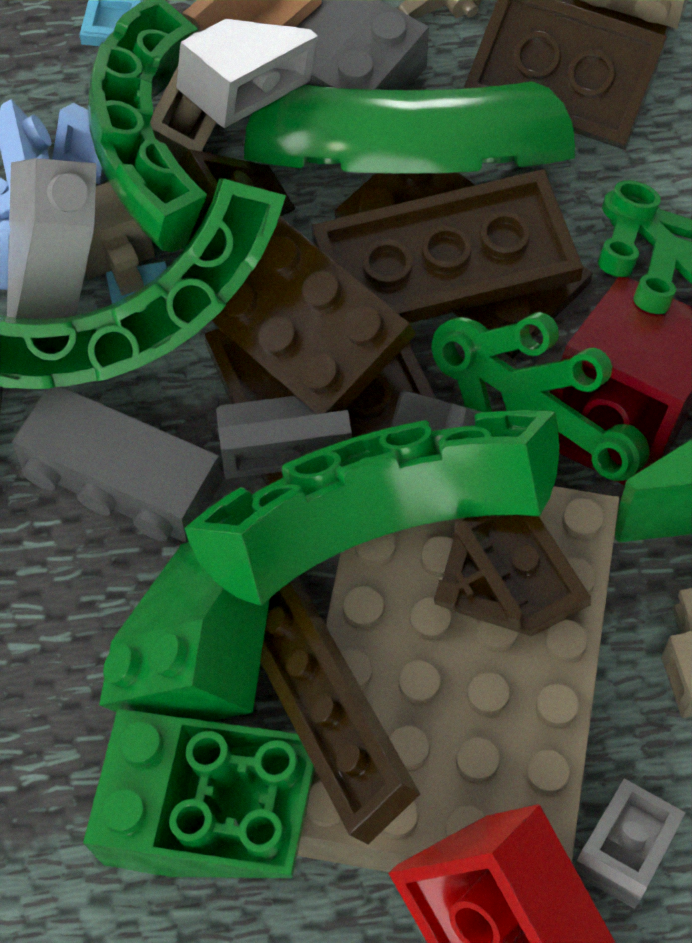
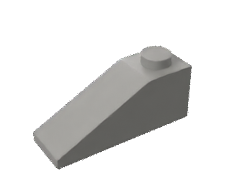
[7,158,96,319]

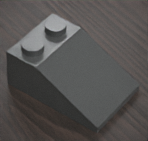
[296,0,429,90]

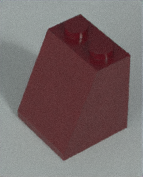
[549,277,692,486]

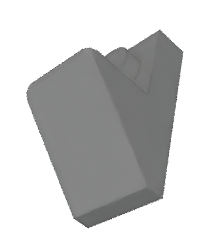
[575,779,685,908]

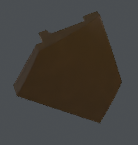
[434,515,591,636]

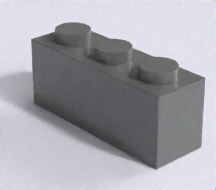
[12,386,222,543]

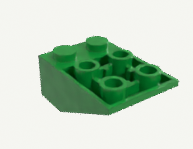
[83,709,315,878]

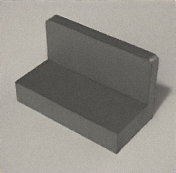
[216,396,352,479]

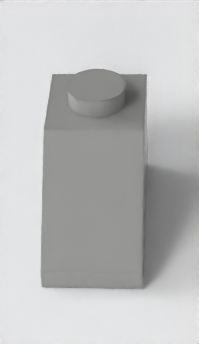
[176,19,318,128]

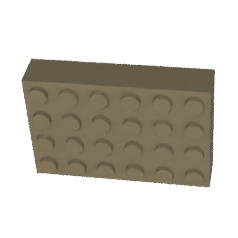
[297,486,619,872]

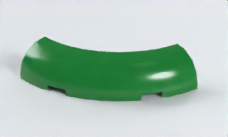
[88,0,207,253]
[244,81,575,173]
[0,179,286,389]
[185,410,559,606]

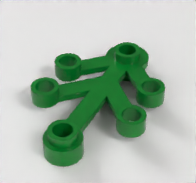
[598,180,692,314]
[432,312,649,481]

